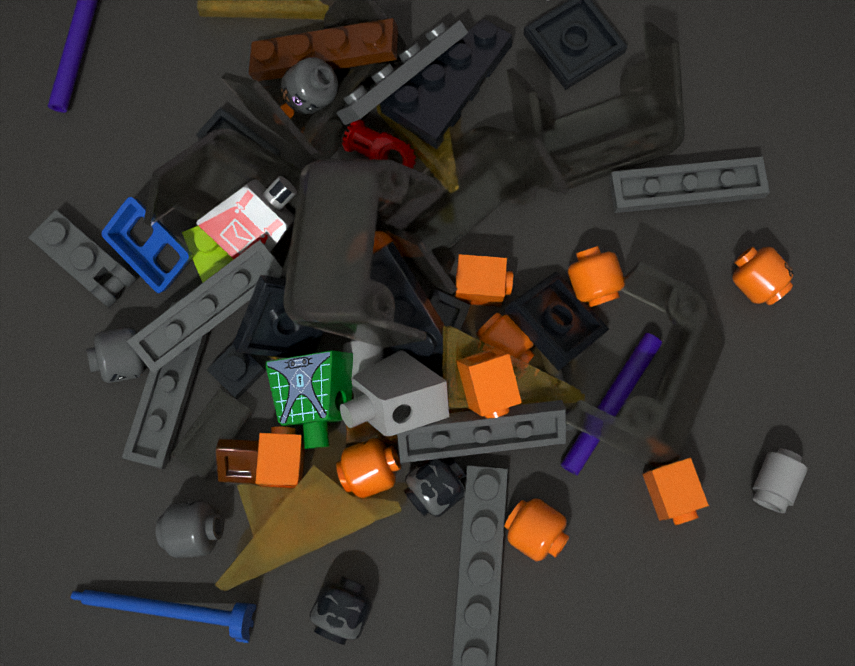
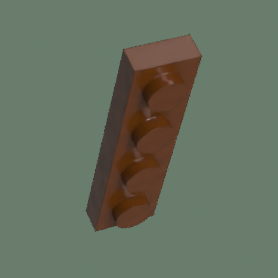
[248,18,398,82]

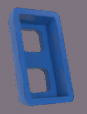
[102,197,193,293]

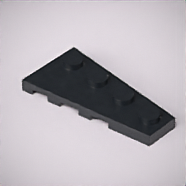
[380,19,512,150]
[325,241,465,397]

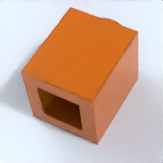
[455,254,513,307]
[456,348,522,418]
[255,427,305,489]
[642,458,709,525]

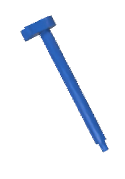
[71,589,256,643]

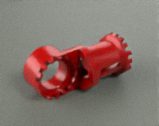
[342,119,416,179]

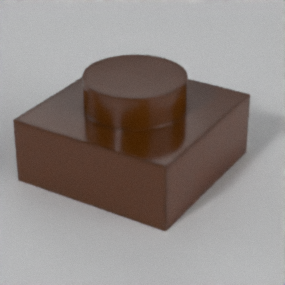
[216,439,259,484]

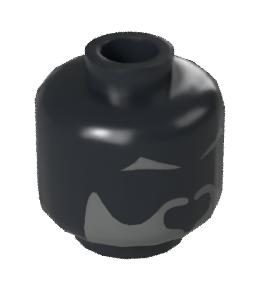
[403,457,466,517]
[310,576,373,645]

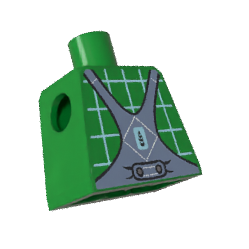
[266,350,353,449]

